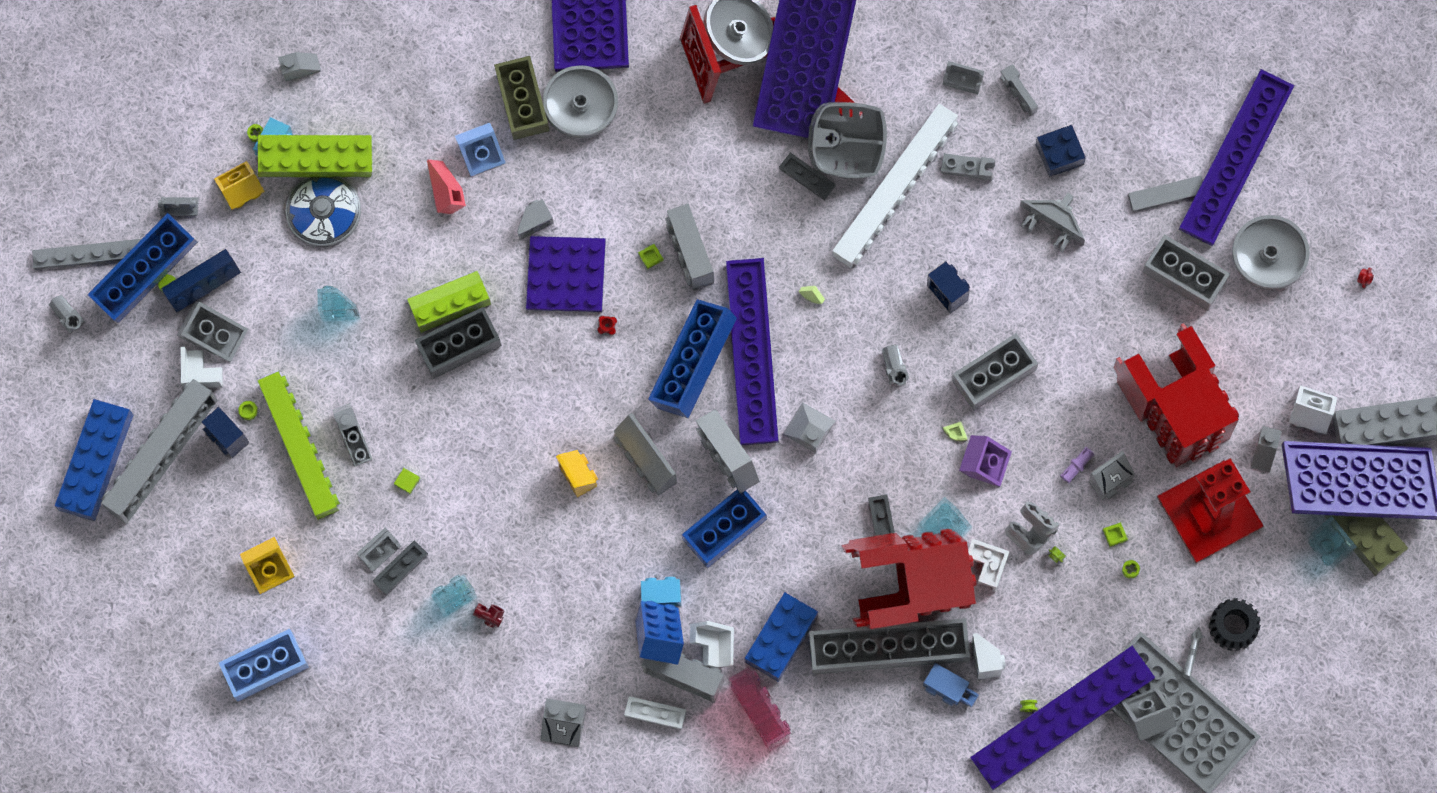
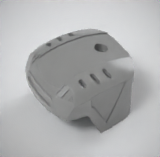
[808,102,887,178]

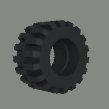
[1209,598,1261,651]

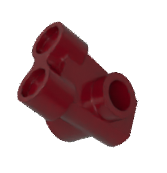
[473,603,505,628]

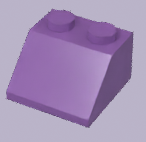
[959,435,1012,487]

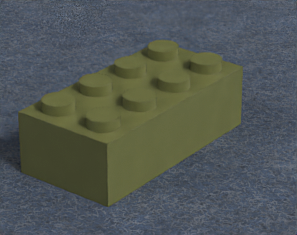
[494,56,550,140]
[1324,515,1408,576]

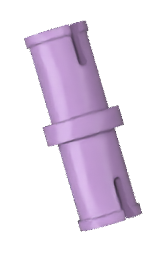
[1060,447,1095,484]

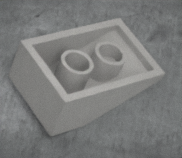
[177,301,248,362]

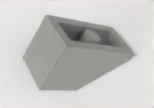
[278,52,321,81]
[517,199,554,240]
[1251,426,1282,473]

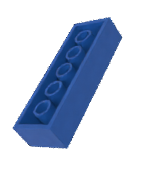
[87,213,198,323]
[648,299,737,418]
[55,399,134,521]

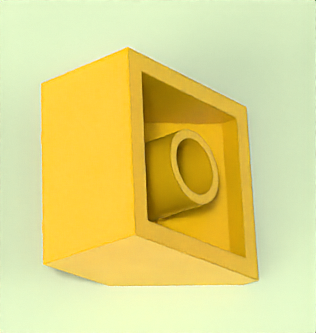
[214,161,265,210]
[556,450,598,498]
[240,537,295,594]

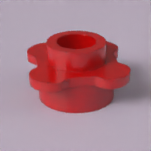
[1357,267,1374,289]
[597,316,617,335]

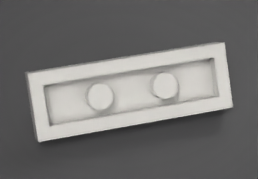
[624,696,686,730]

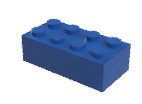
[682,490,767,569]
[745,592,818,682]
[635,601,684,665]

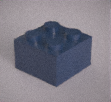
[1036,125,1086,177]
[927,261,970,314]
[201,406,249,458]

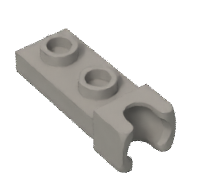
[1000,64,1038,116]
[941,153,995,181]

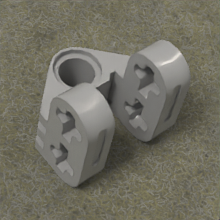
[1005,502,1060,555]

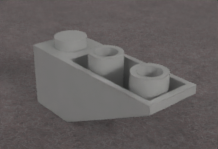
[333,403,372,466]

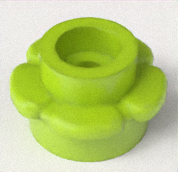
[1048,546,1066,563]

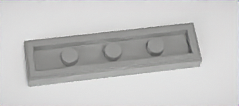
[1128,176,1203,212]

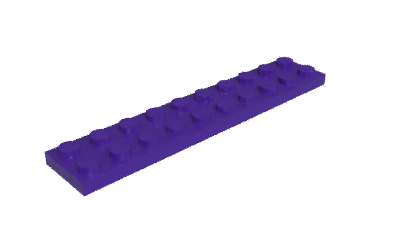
[1178,69,1295,246]
[726,258,779,445]
[970,645,1155,790]

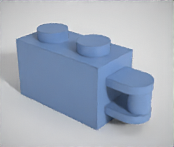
[923,663,979,707]

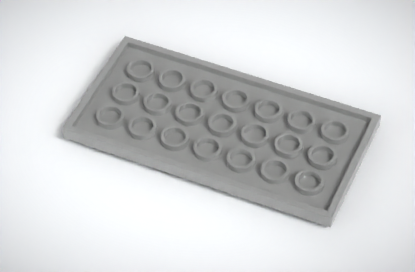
[1110,632,1261,793]

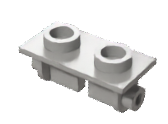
[158,197,199,216]

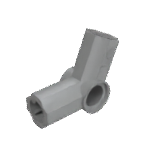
[48,295,85,334]
[882,345,909,386]

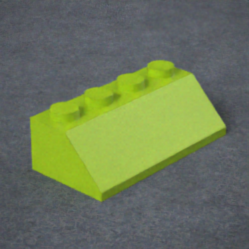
[407,271,491,333]

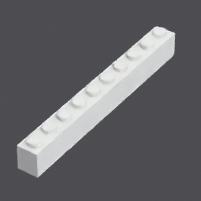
[832,104,959,268]

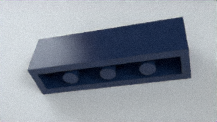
[161,249,241,313]

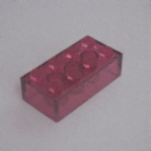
[729,667,791,752]

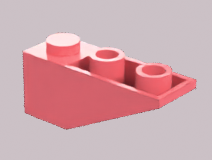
[427,159,466,214]

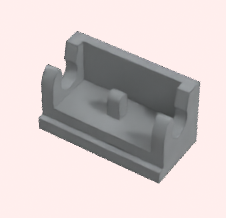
[942,61,984,95]
[357,527,401,572]

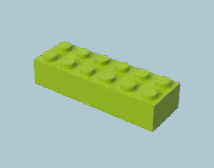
[257,135,372,177]

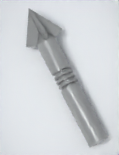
[1183,627,1203,679]

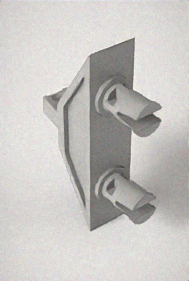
[1020,193,1085,252]

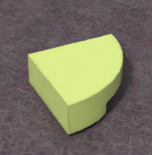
[798,286,825,304]
[943,422,968,441]

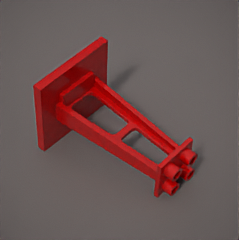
[680,5,775,104]
[1157,458,1264,563]

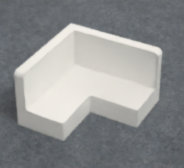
[181,347,223,388]
[968,539,1009,592]
[690,621,734,668]

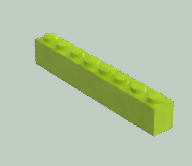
[257,371,340,520]

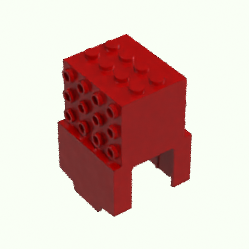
[1113,323,1239,468]
[841,529,977,629]

